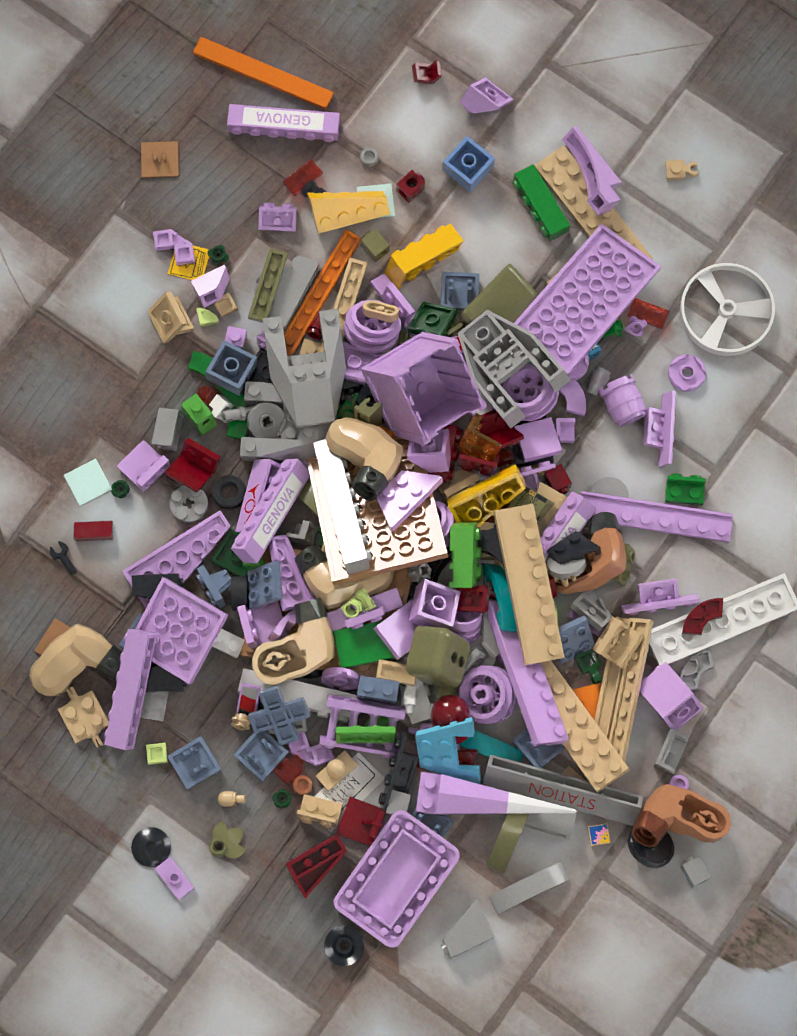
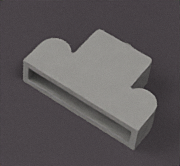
[254,256,319,332]

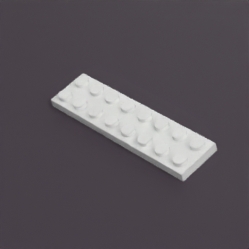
[649,573,797,666]

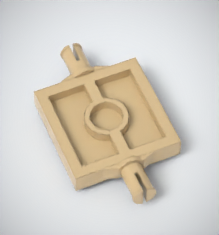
[58,686,109,748]

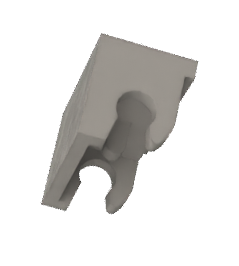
[151,408,184,452]
[654,728,689,775]

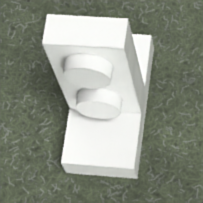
[212,629,245,658]

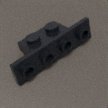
[378,731,419,812]

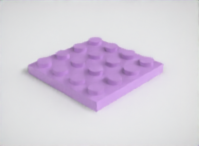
[135,577,229,684]

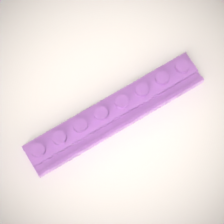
[581,491,733,543]

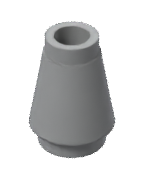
[587,366,611,396]

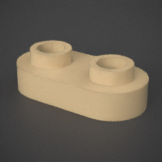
[363,301,399,323]

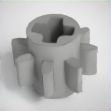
[407,562,432,584]

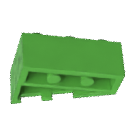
[449,522,483,588]

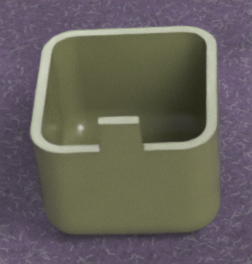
[406,625,470,688]

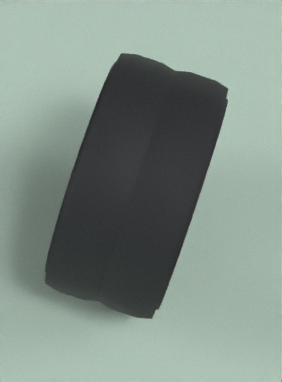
[231,576,249,611]

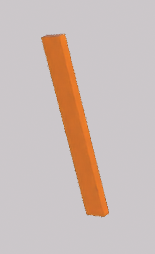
[193,37,334,110]
[284,229,362,356]

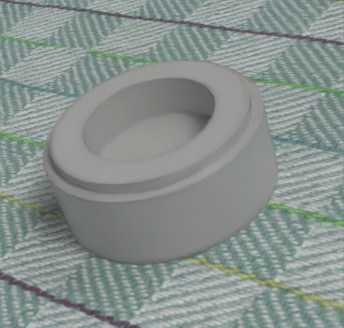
[360,147,379,167]

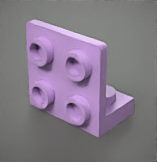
[117,440,171,493]
[237,601,288,649]

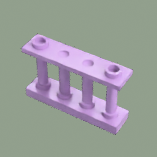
[319,694,406,759]

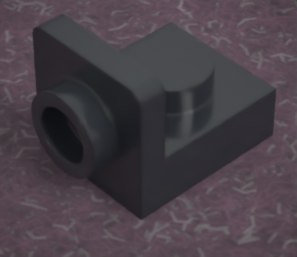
[340,380,360,404]

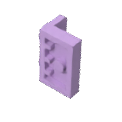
[258,203,297,232]

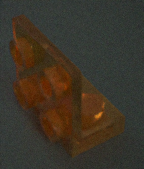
[457,413,502,462]

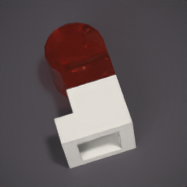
[197,386,234,420]

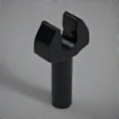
[50,541,77,576]

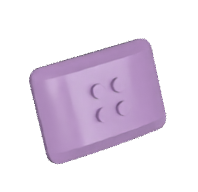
[334,810,460,947]

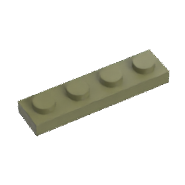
[248,248,288,323]

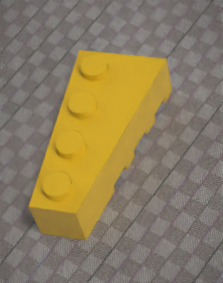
[307,191,391,233]
[384,223,464,290]
[447,464,526,528]

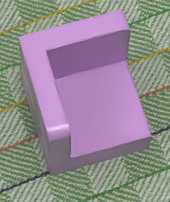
[555,418,575,443]

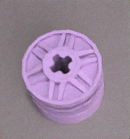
[447,611,483,644]

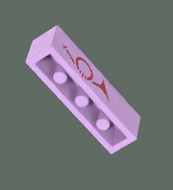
[235,459,281,534]

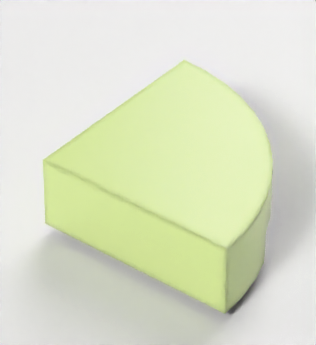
[196,308,219,328]

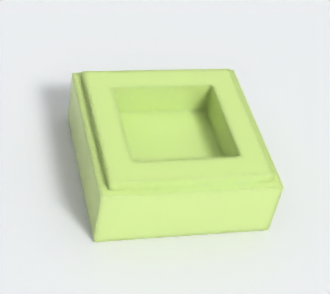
[146,743,168,765]

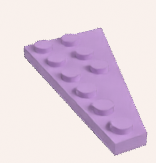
[122,510,231,609]

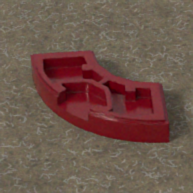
[682,598,723,636]

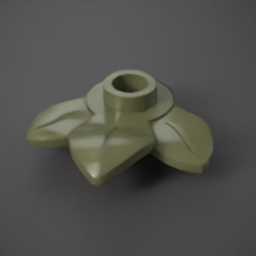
[209,822,246,859]

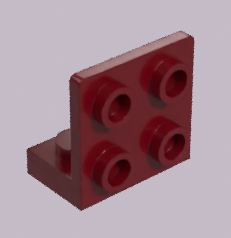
[470,409,524,453]
[165,438,220,493]
[458,443,500,476]
[452,585,496,613]

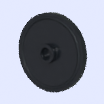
[627,828,674,868]

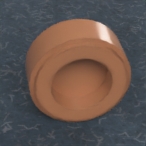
[293,775,313,796]

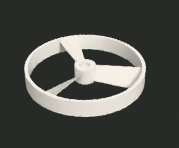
[680,263,775,356]

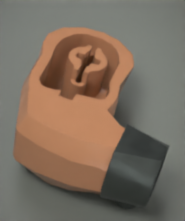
[555,512,626,594]

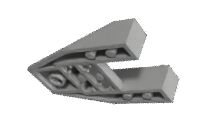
[262,309,346,428]
[458,310,571,428]
[240,381,343,463]

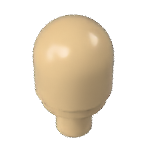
[218,791,246,807]

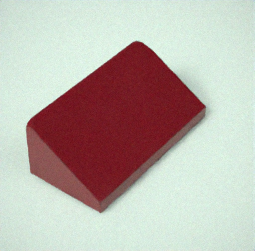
[73,521,113,541]

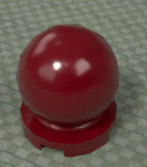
[431,695,470,744]

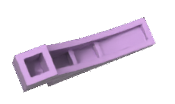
[562,126,621,215]

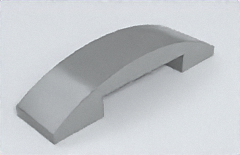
[489,862,569,914]

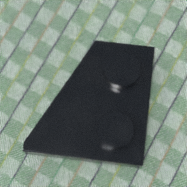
[547,531,601,564]

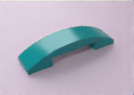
[482,563,517,632]
[459,730,523,763]

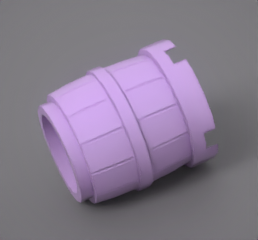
[598,375,646,427]

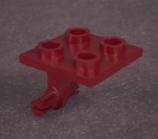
[336,796,387,846]

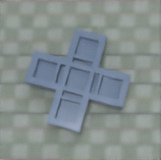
[248,685,311,745]

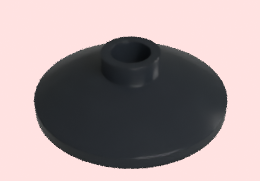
[131,827,171,867]
[324,925,364,966]

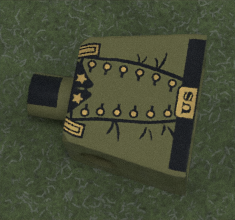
[509,485,554,524]

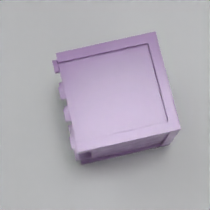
[361,332,487,445]

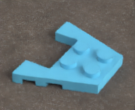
[415,717,482,784]

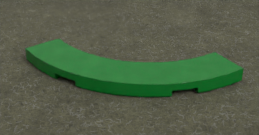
[188,351,248,440]

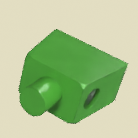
[180,394,217,437]

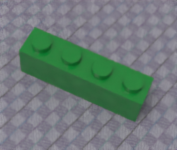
[512,164,570,241]

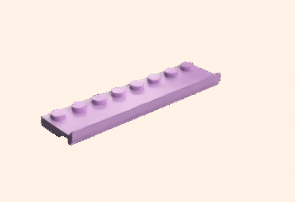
[486,600,569,747]

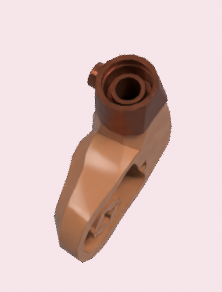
[632,784,731,847]

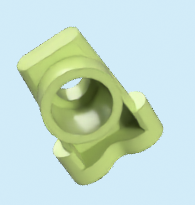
[341,587,376,618]

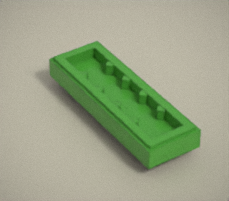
[336,725,396,743]

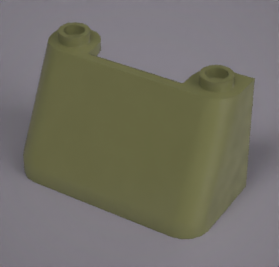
[459,264,539,328]

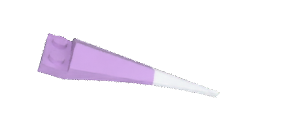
[416,772,577,815]

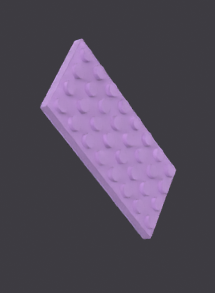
[514,224,661,376]

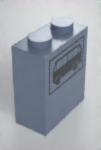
[357,676,399,706]

